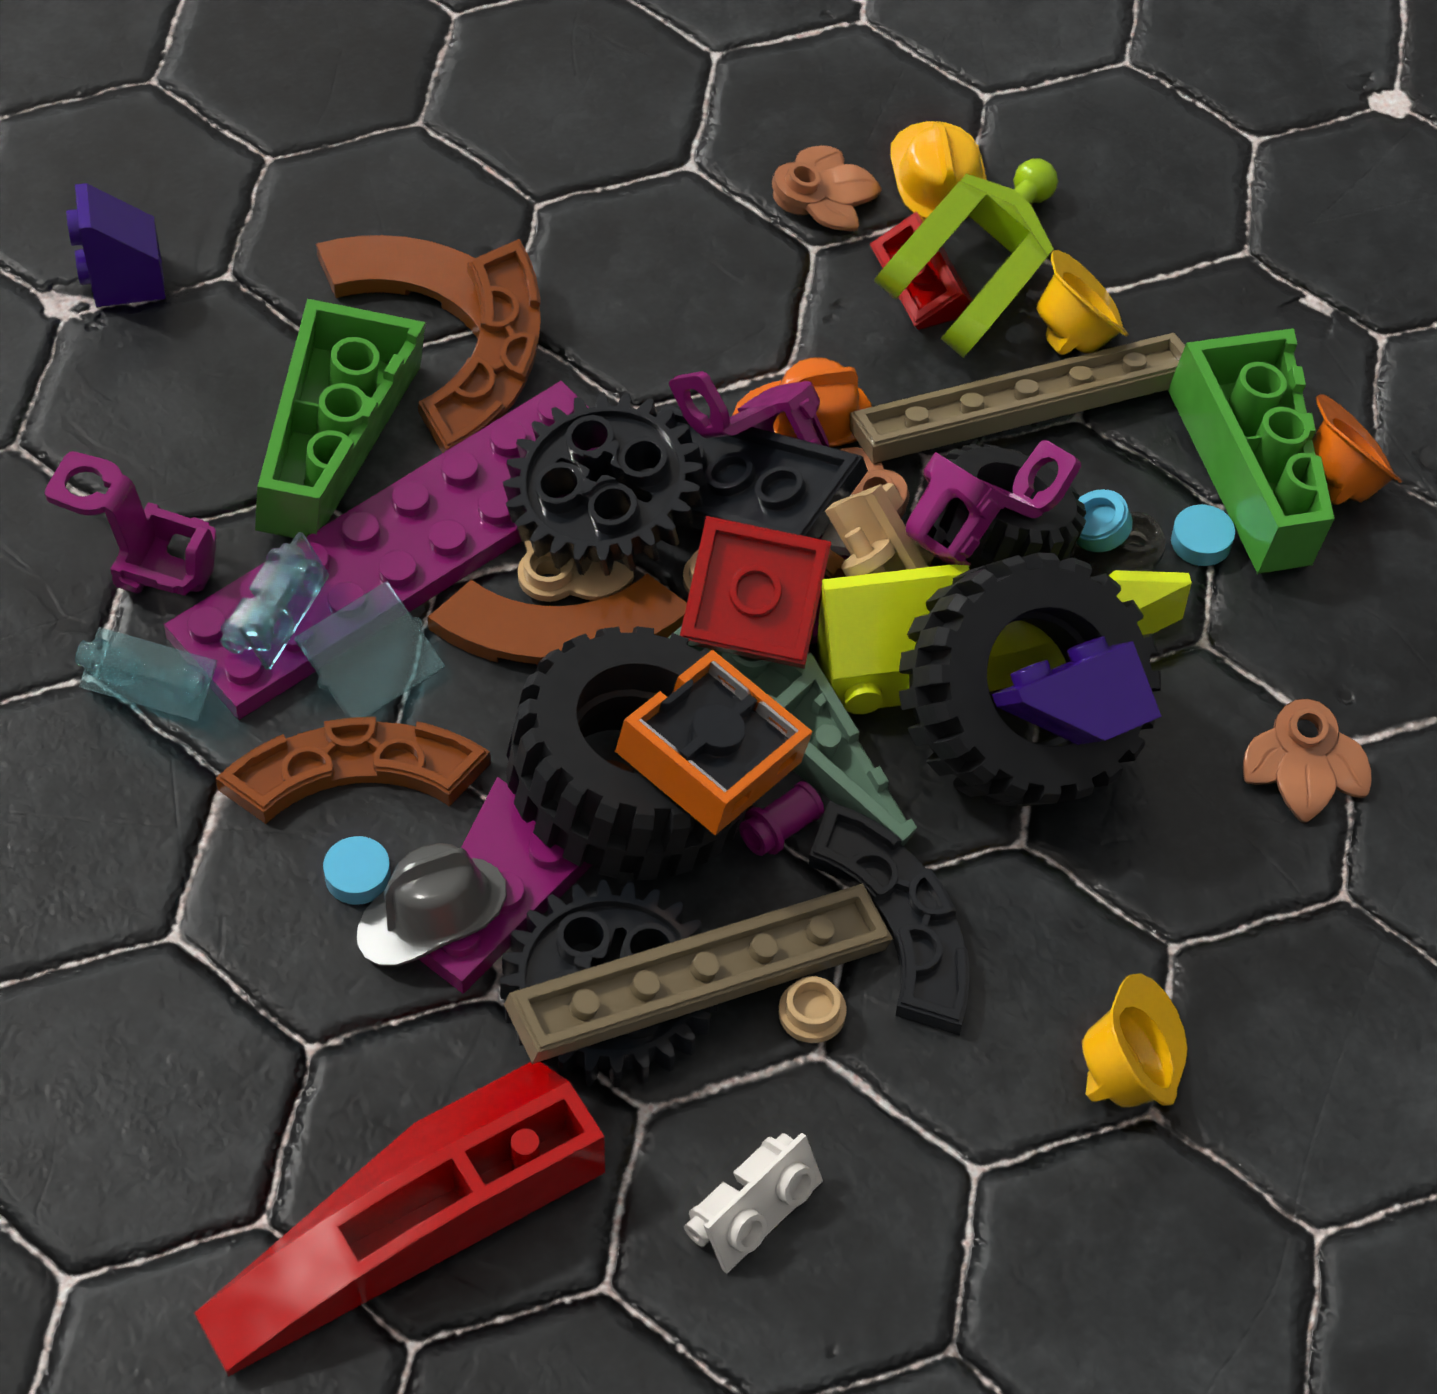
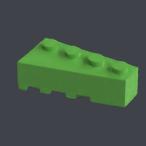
[255,298,426,540]
[1168,328,1334,574]

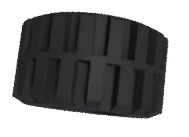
[927,444,1086,570]

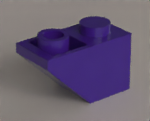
[66,183,166,307]
[992,636,1162,745]

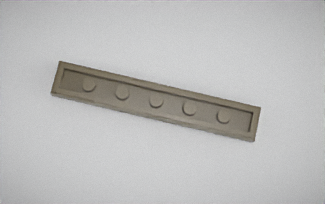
[850,333,1185,464]
[504,883,893,1064]

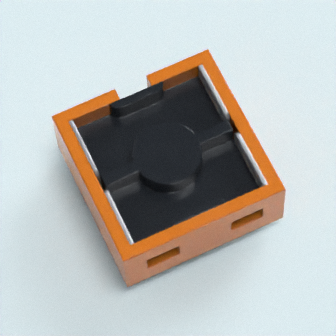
[615,649,813,835]

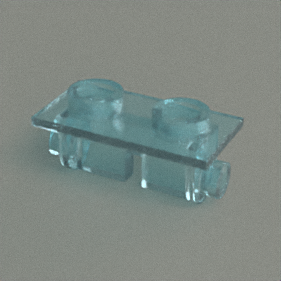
[220,532,330,670]
[75,627,218,722]

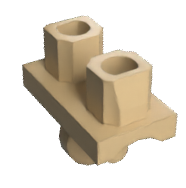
[825,483,935,577]

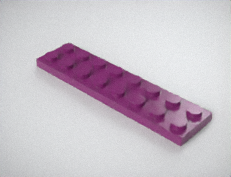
[164,380,599,720]

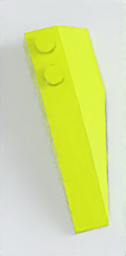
[816,565,1192,714]

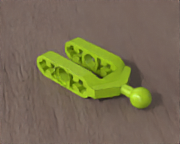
[873,158,1058,358]

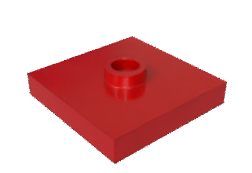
[680,516,831,669]

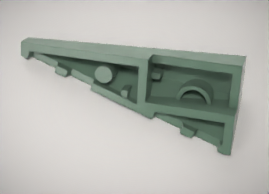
[668,626,917,846]

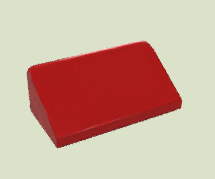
[870,211,973,330]

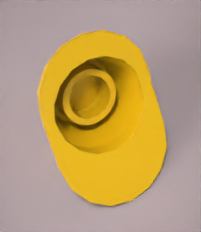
[890,121,987,219]
[1036,250,1129,355]
[1082,973,1188,1108]

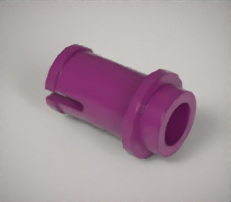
[739,781,825,856]

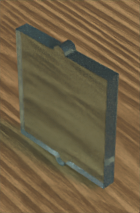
[294,581,445,718]

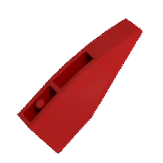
[194,1062,605,1377]

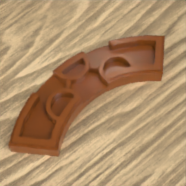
[316,235,481,339]
[418,239,541,453]
[428,574,687,666]
[215,716,491,824]

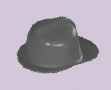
[357,843,507,966]

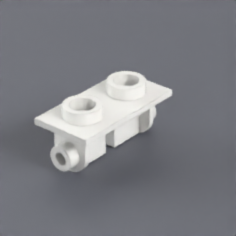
[684,1133,823,1273]

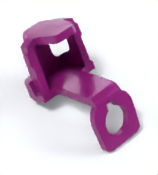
[669,371,830,447]
[905,440,1081,566]
[45,451,217,596]

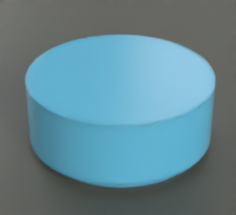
[1077,489,1133,552]
[1171,504,1235,566]
[323,836,391,905]

